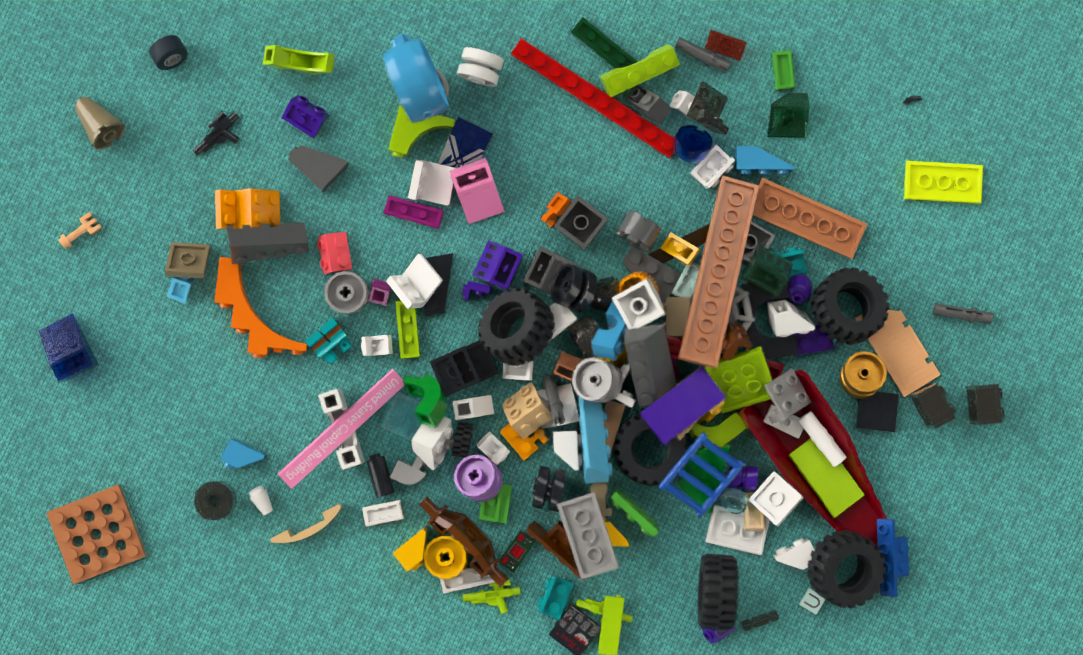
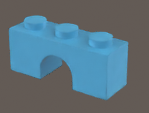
[591,300,628,361]

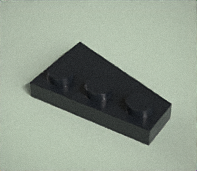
[424,253,453,316]

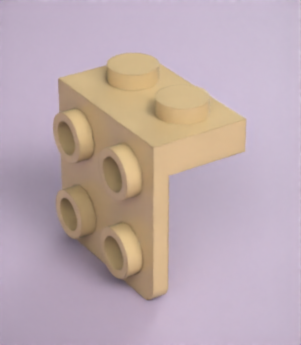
[502,383,552,439]

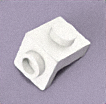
[670,90,704,120]
[361,335,393,356]
[476,431,510,465]

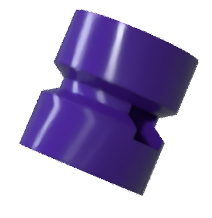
[727,465,758,492]

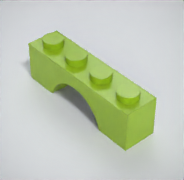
[599,44,680,97]

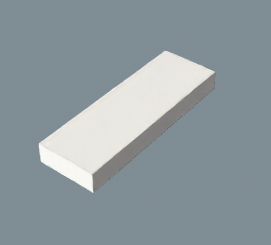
[440,567,494,594]

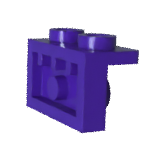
[281,95,329,138]
[792,324,834,355]

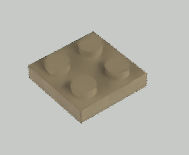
[165,242,210,278]

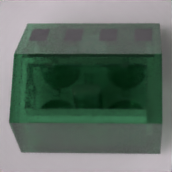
[741,244,793,297]

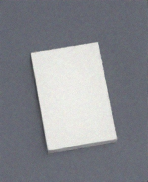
[705,504,770,555]

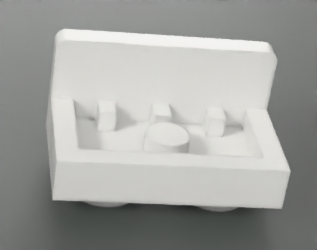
[690,145,735,188]

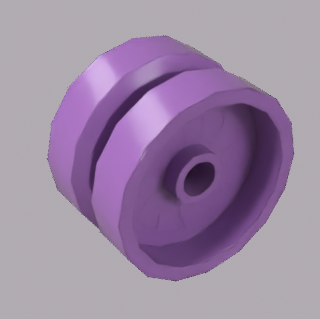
[454,455,502,502]

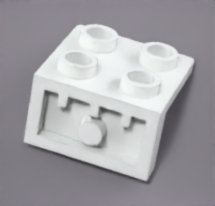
[408,160,455,205]
[386,254,442,309]
[614,363,636,408]

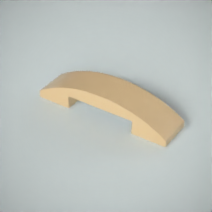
[270,503,343,543]

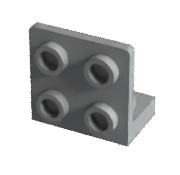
[765,369,811,424]

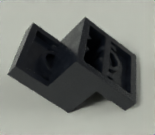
[430,340,499,397]

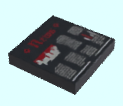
[548,604,601,655]

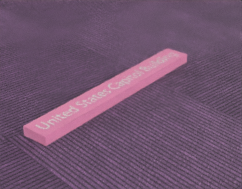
[278,369,404,489]

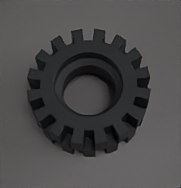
[452,421,474,458]

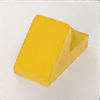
[660,232,700,266]

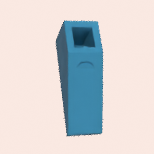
[735,146,794,175]

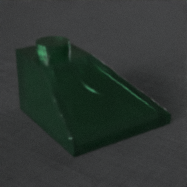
[767,93,810,138]

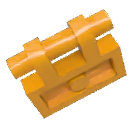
[499,423,549,461]

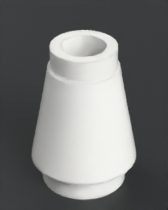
[249,485,273,515]

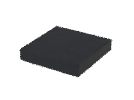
[856,392,899,432]

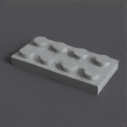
[557,492,619,580]

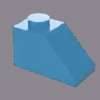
[220,438,268,470]

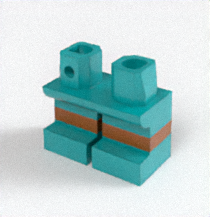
[305,318,352,364]

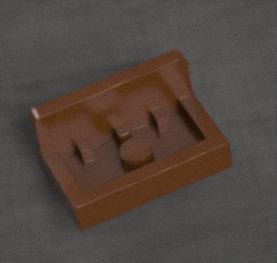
[721,323,752,361]

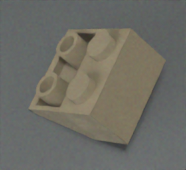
[662,297,690,337]

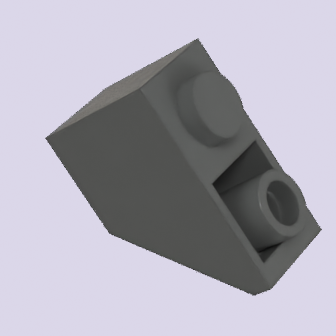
[626,85,672,124]

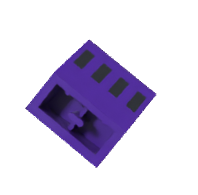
[473,241,523,290]

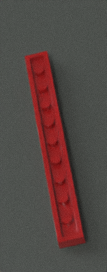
[511,38,680,159]

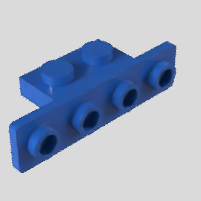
[877,519,909,597]

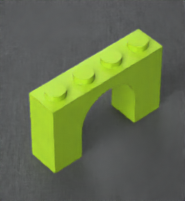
[677,366,747,449]

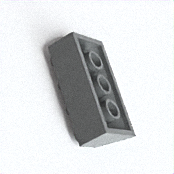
[625,324,677,407]

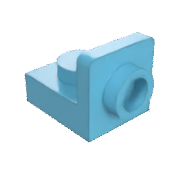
[167,276,195,304]

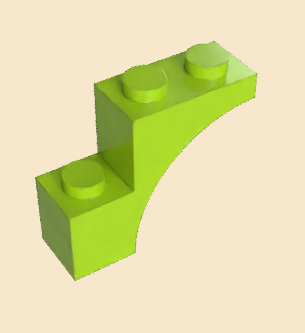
[262,45,335,75]

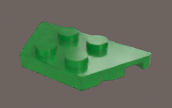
[678,445,731,514]

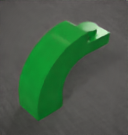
[403,374,447,428]

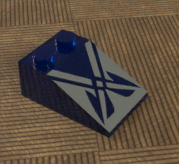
[437,117,494,168]

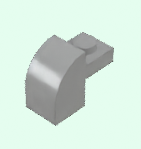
[390,456,427,484]

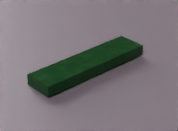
[571,17,638,69]

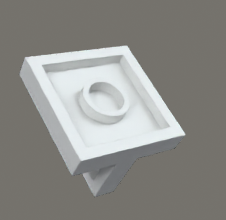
[749,471,804,526]

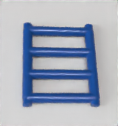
[658,432,746,518]

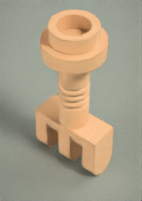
[58,212,102,249]

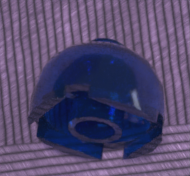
[673,125,713,163]

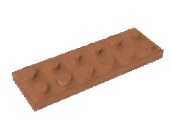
[752,178,867,259]

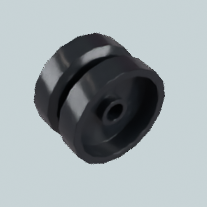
[551,263,597,312]
[532,466,566,512]

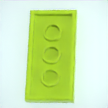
[788,438,864,518]

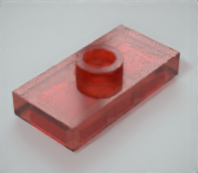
[704,30,747,61]

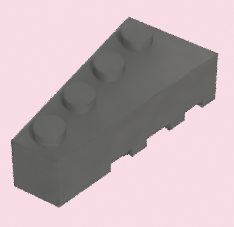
[226,223,309,264]

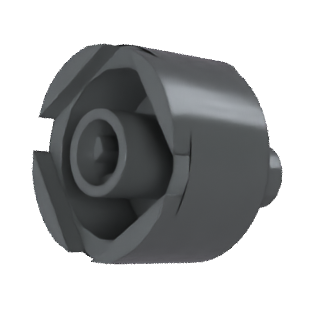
[615,210,661,253]

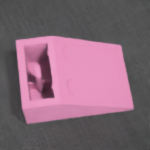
[450,158,505,224]

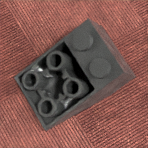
[523,246,589,295]

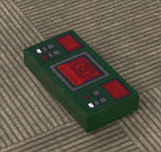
[499,530,536,573]

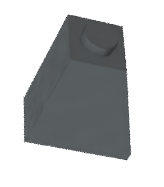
[288,145,349,193]

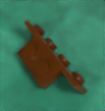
[526,520,586,581]

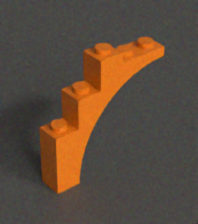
[214,257,309,358]

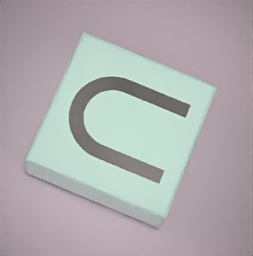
[799,588,825,614]

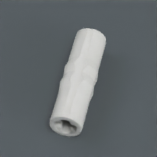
[798,411,846,467]

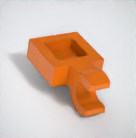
[541,192,572,228]

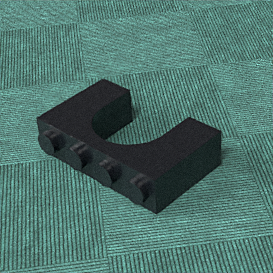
[740,278,798,359]

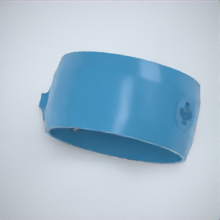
[383,34,449,123]

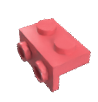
[317,232,352,274]

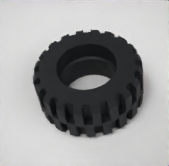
[811,267,889,345]
[478,288,554,366]
[613,414,688,486]
[807,530,886,609]
[697,554,738,630]

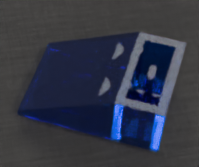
[39,313,99,382]

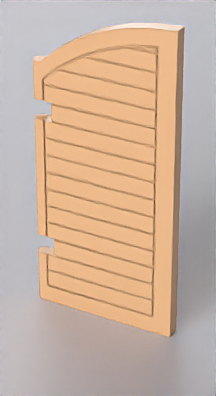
[855,310,941,397]

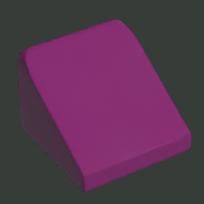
[368,279,392,306]

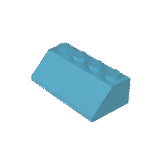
[578,396,612,484]

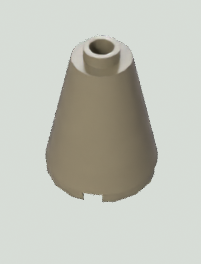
[75,97,126,150]

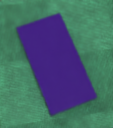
[640,367,726,445]

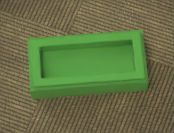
[771,50,796,91]

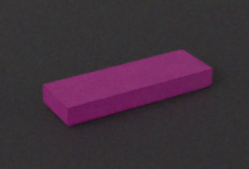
[383,195,444,229]

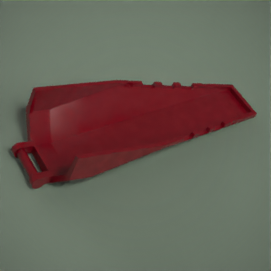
[738,369,887,546]

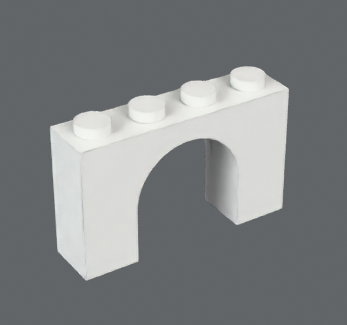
[318,389,365,470]

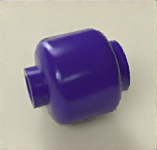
[787,274,813,303]

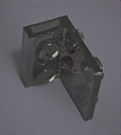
[686,82,729,135]

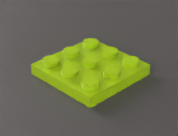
[705,346,772,413]

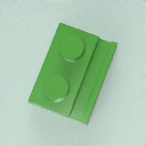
[479,484,512,524]

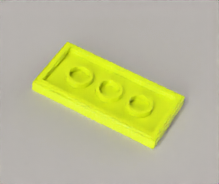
[904,161,983,204]

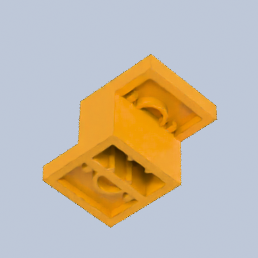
[215,188,281,229]

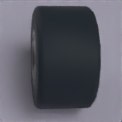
[149,35,188,70]

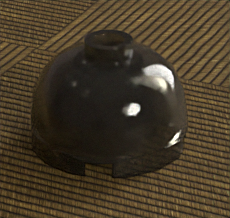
[589,276,620,312]

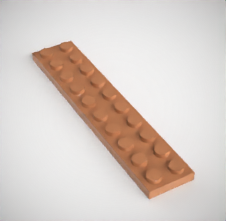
[678,175,759,369]

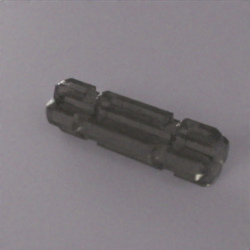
[741,610,779,631]

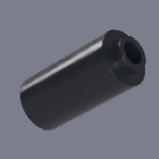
[366,453,395,498]

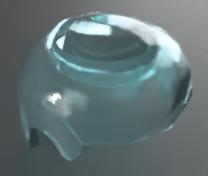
[718,487,748,514]

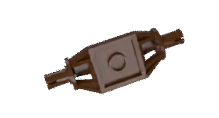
[419,496,509,587]

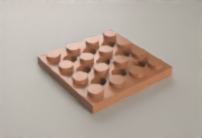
[46,484,147,584]

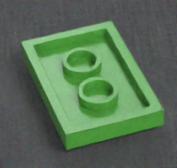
[610,487,660,537]

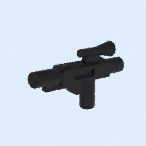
[192,111,239,156]

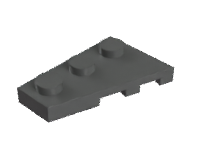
[622,246,681,302]

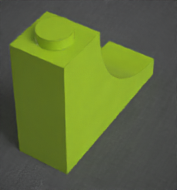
[388,105,456,159]

